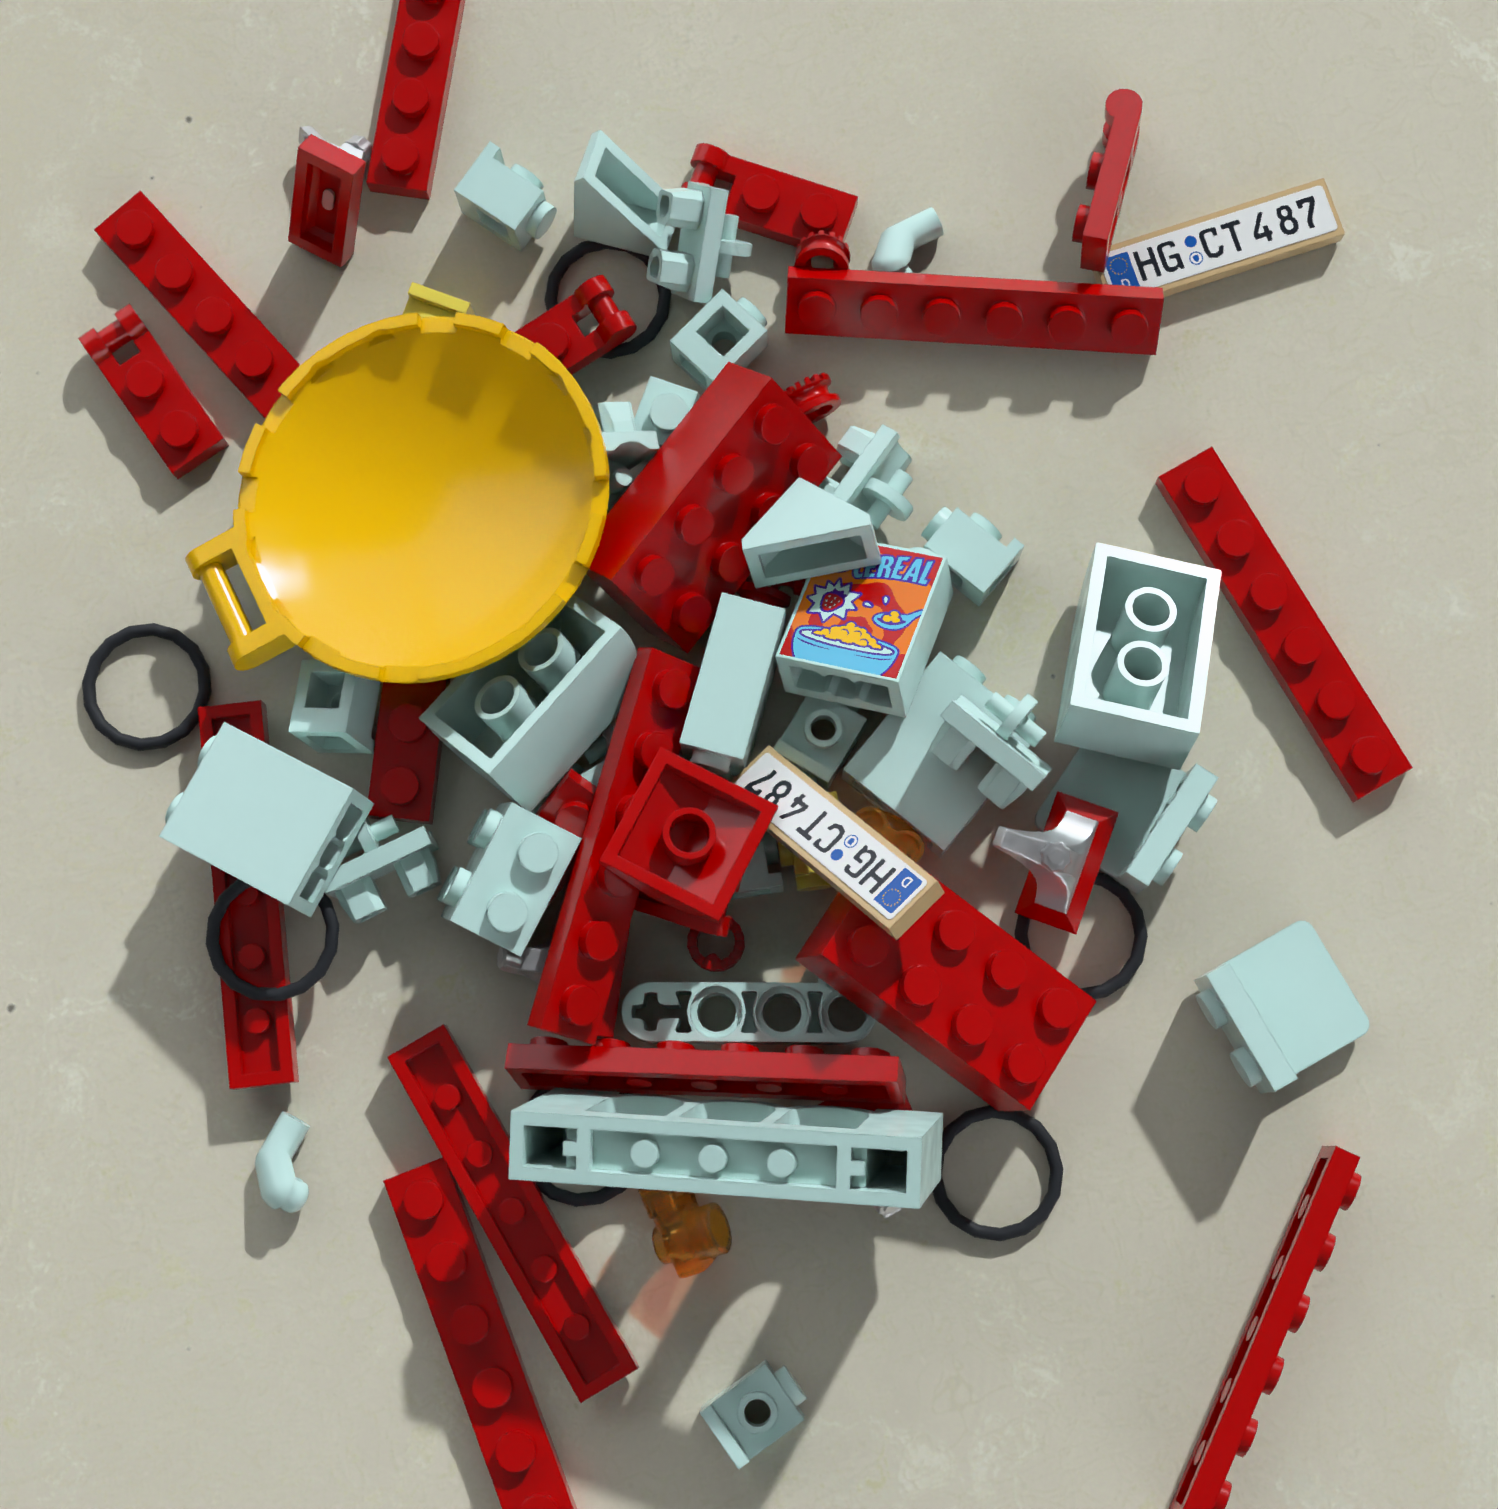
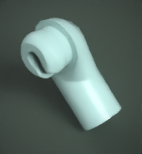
[872,207,944,273]
[255,1111,310,1213]

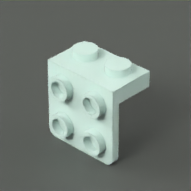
[1035,748,1219,894]
[437,802,582,957]
[1194,921,1369,1093]

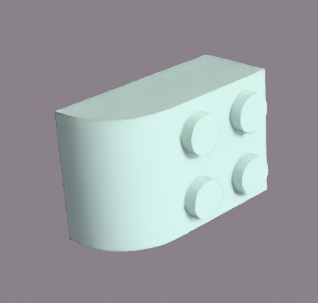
[1054,543,1221,770]
[419,594,637,812]

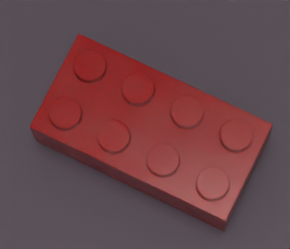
[586,362,842,654]
[795,863,1097,1111]

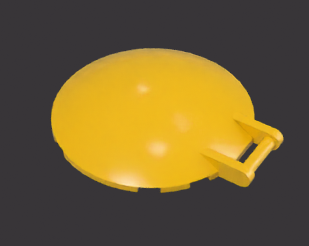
[185,312,609,684]

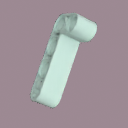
[621,976,876,1045]

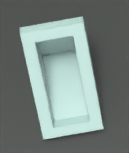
[574,130,675,256]
[741,477,882,588]

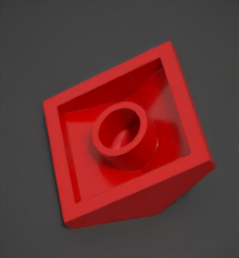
[599,746,779,924]

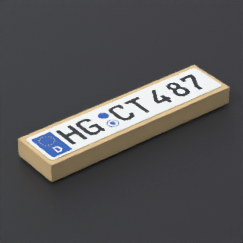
[1093,178,1345,297]
[731,745,945,940]

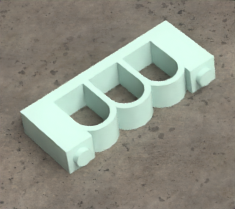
[508,1088,943,1209]

